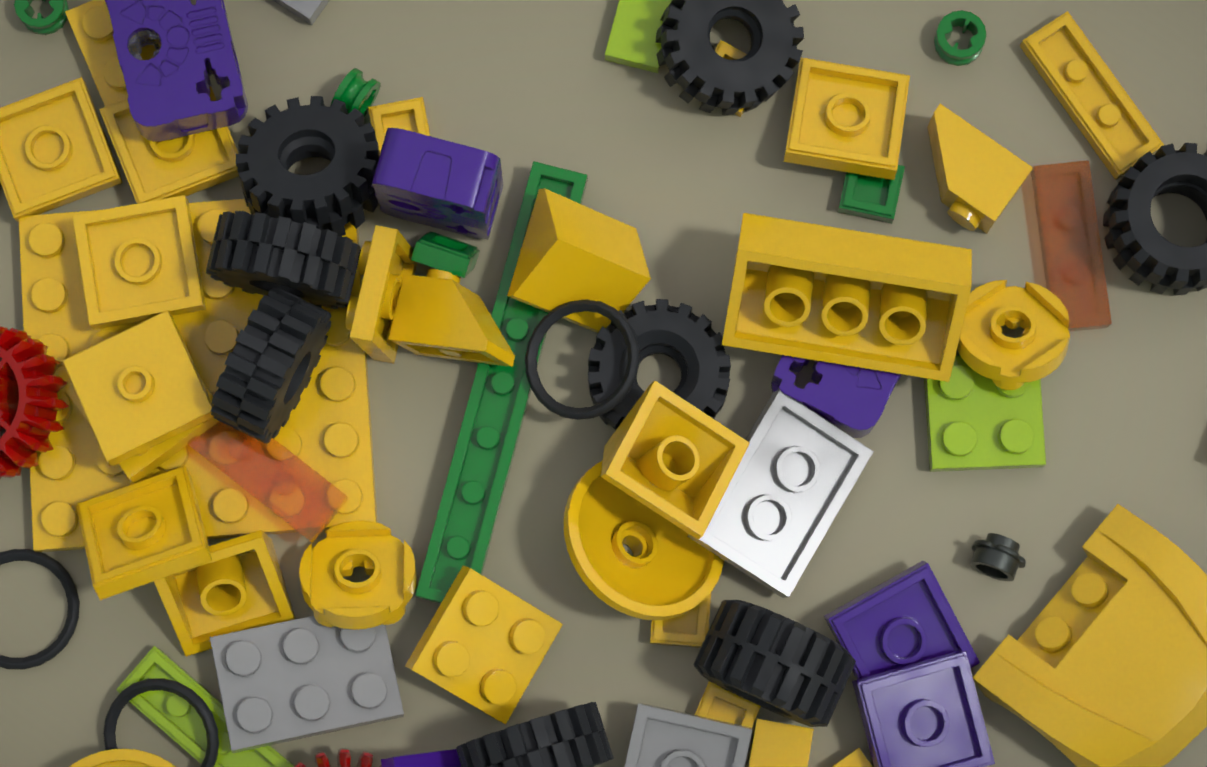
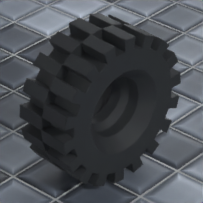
[655,0,804,115]
[236,96,380,237]
[206,211,361,309]
[211,287,331,444]
[588,299,731,431]
[456,702,614,767]

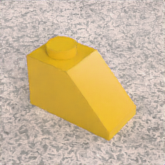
[927,104,1033,234]
[388,269,515,367]

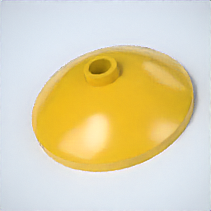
[563,460,724,620]

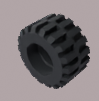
[1103,142,1207,295]
[693,600,856,727]

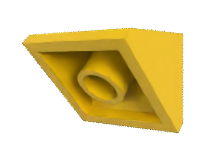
[507,188,651,333]
[601,381,750,539]
[154,530,295,657]

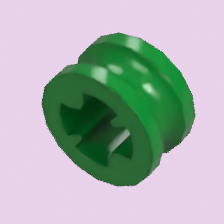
[14,0,69,35]
[934,10,987,66]
[330,68,381,117]

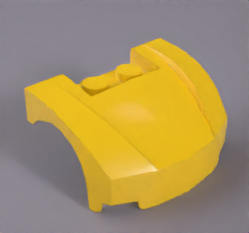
[973,504,1207,767]

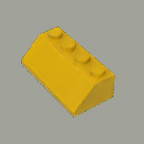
[722,213,972,382]

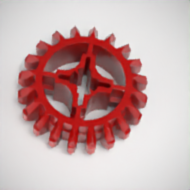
[0,326,69,479]

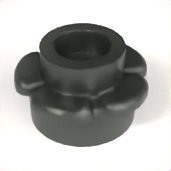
[970,533,1026,581]

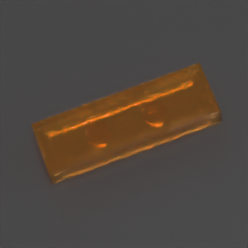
[1031,160,1112,332]
[187,391,348,544]

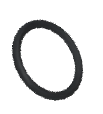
[525,299,640,420]
[0,549,80,670]
[103,678,219,767]

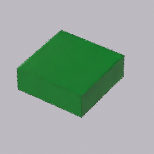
[838,165,905,224]
[411,231,480,278]

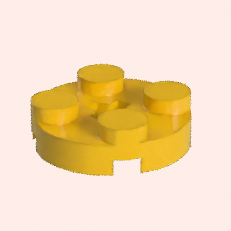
[957,280,1070,390]
[299,520,417,630]

